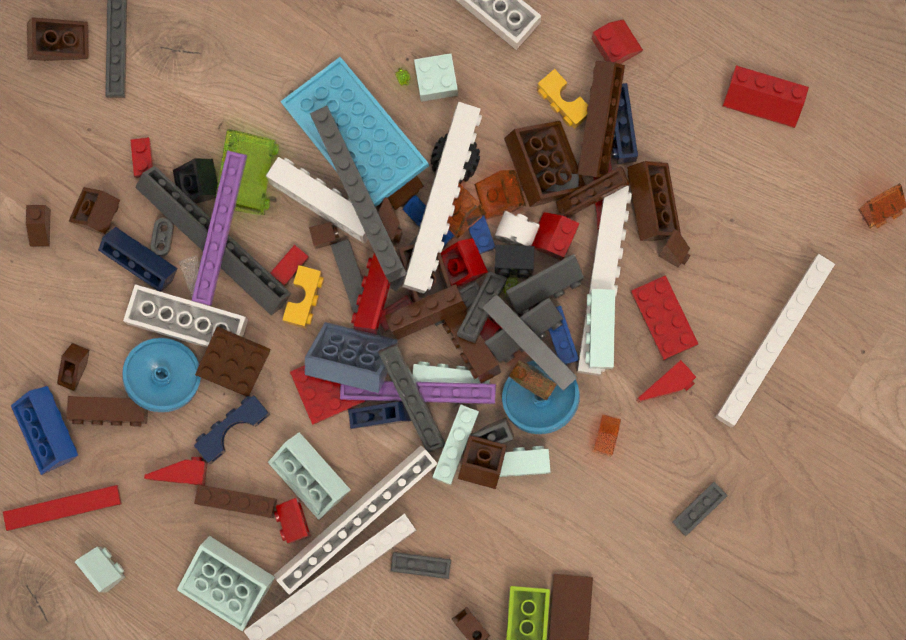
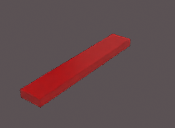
[3,485,122,531]

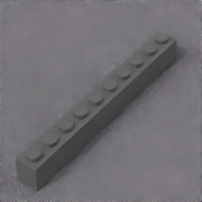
[310,106,407,283]
[135,166,291,316]

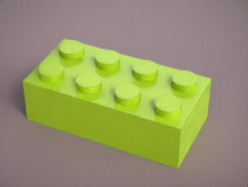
[506,586,550,640]

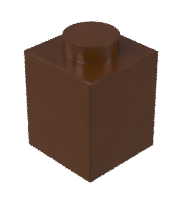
[309,222,339,249]

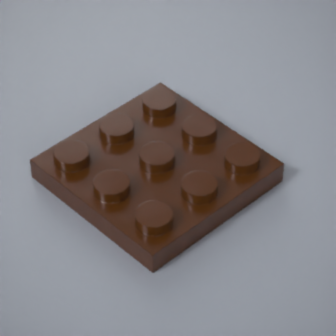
[195,326,271,397]

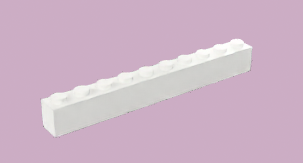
[402,102,482,293]
[577,186,632,376]
[715,254,835,428]
[274,446,438,595]
[244,514,417,640]

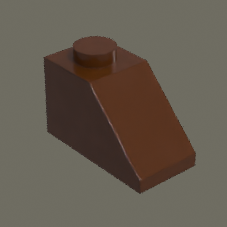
[26,205,51,247]
[57,343,90,391]

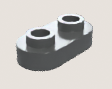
[151,218,174,256]

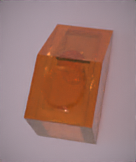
[509,360,557,400]
[592,414,621,457]

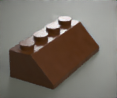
[627,161,681,241]

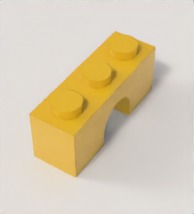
[537,69,588,129]
[283,265,324,329]

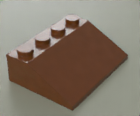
[504,121,585,207]

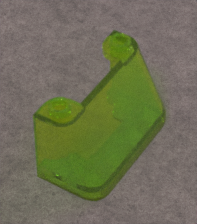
[216,129,279,215]

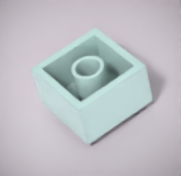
[414,53,458,102]

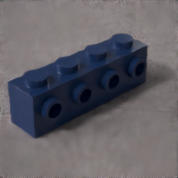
[612,83,638,164]
[98,227,178,292]

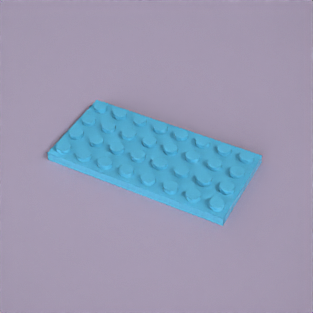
[280,57,429,207]

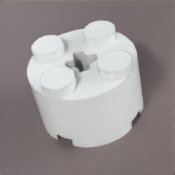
[495,211,540,246]

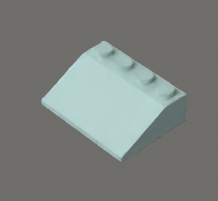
[177,536,275,631]

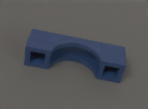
[194,395,270,464]

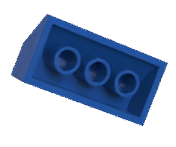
[11,386,78,475]

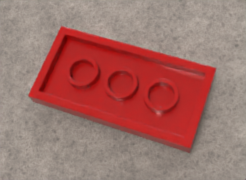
[631,275,698,361]

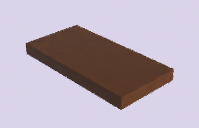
[549,574,593,640]

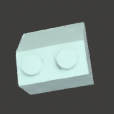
[75,547,125,592]

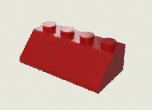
[722,65,809,128]
[351,253,391,335]

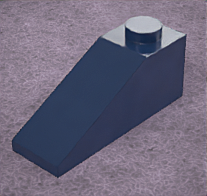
[348,402,411,429]

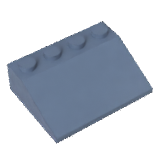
[305,322,398,393]

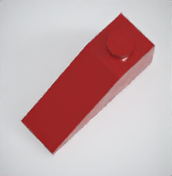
[636,360,696,403]
[144,457,208,486]

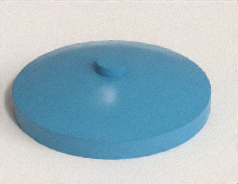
[122,338,201,412]
[502,360,580,434]

